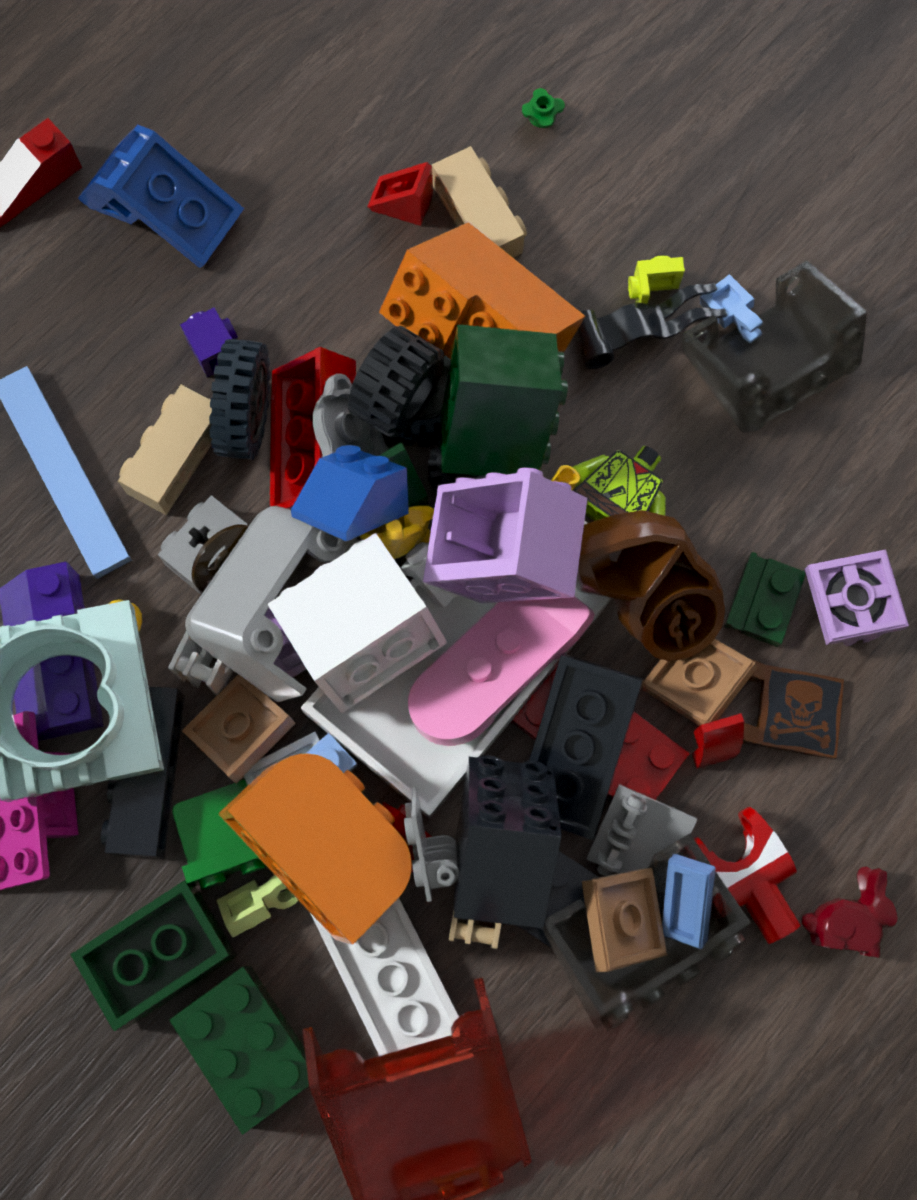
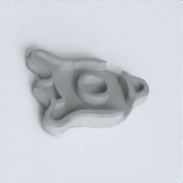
[313,374,388,457]

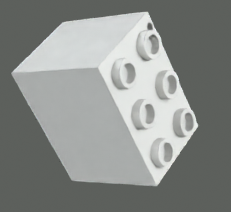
[268,533,448,713]

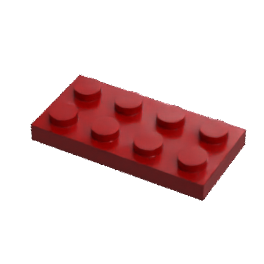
[511,665,690,800]

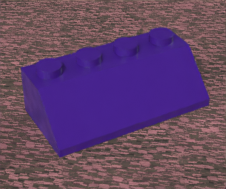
[0,562,104,741]

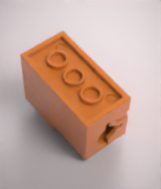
[379,222,585,360]

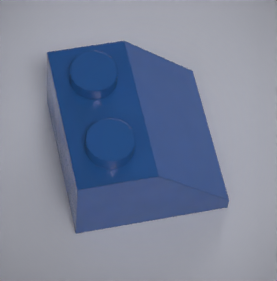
[291,445,409,541]

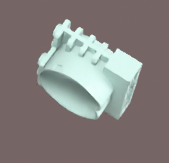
[0,600,164,802]

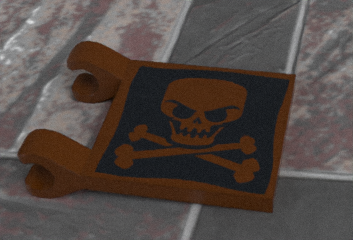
[743,660,844,759]

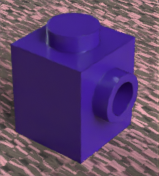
[180,308,238,378]

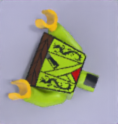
[551,446,666,521]

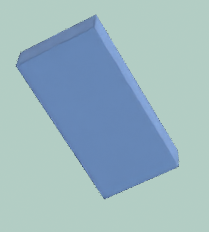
[662,854,716,949]

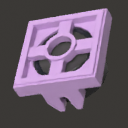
[805,550,909,646]

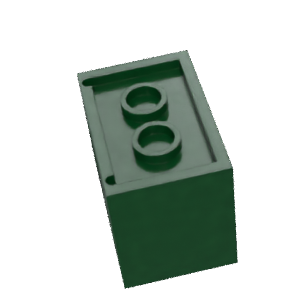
[440,324,568,476]

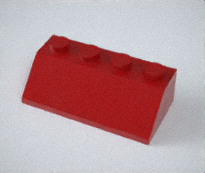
[270,347,356,509]

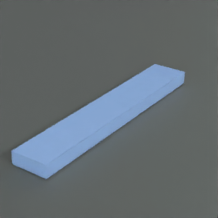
[0,366,132,579]

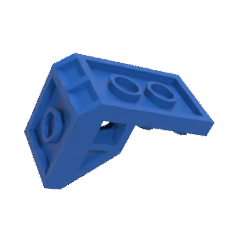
[78,125,244,268]

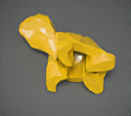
[359,506,434,559]

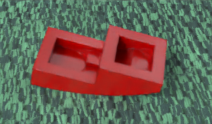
[691,713,744,769]

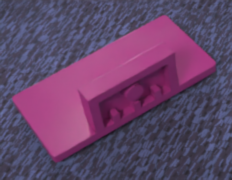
[0,711,78,891]

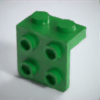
[172,780,267,890]

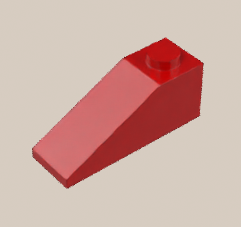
[0,118,82,228]

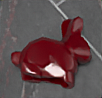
[801,866,898,958]

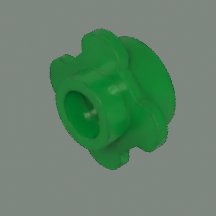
[522,88,565,128]

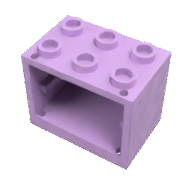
[423,468,587,603]

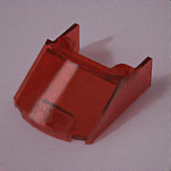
[303,978,532,1200]

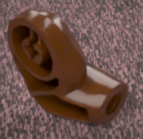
[576,510,725,661]

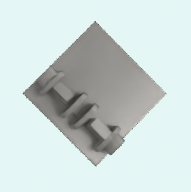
[586,784,697,893]
[404,787,459,902]

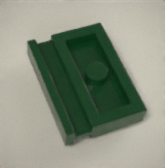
[723,552,806,647]

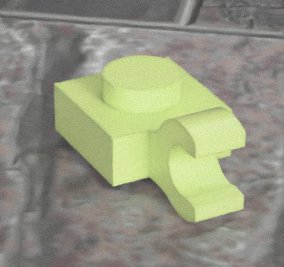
[217,875,298,938]

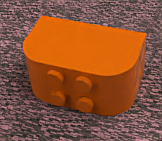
[218,753,412,945]

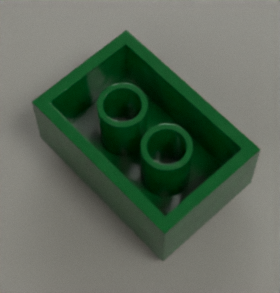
[70,880,237,1032]
[169,966,322,1135]

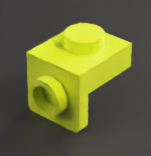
[628,256,685,304]

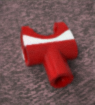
[686,807,801,945]

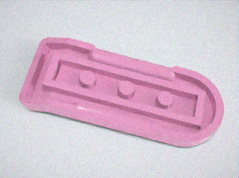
[408,596,595,746]

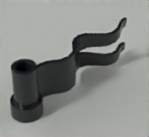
[577,283,727,369]

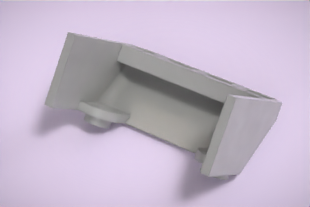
[185,506,358,703]

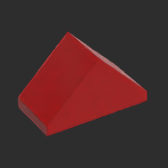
[367,162,433,226]

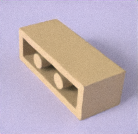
[432,146,527,258]
[118,385,212,515]

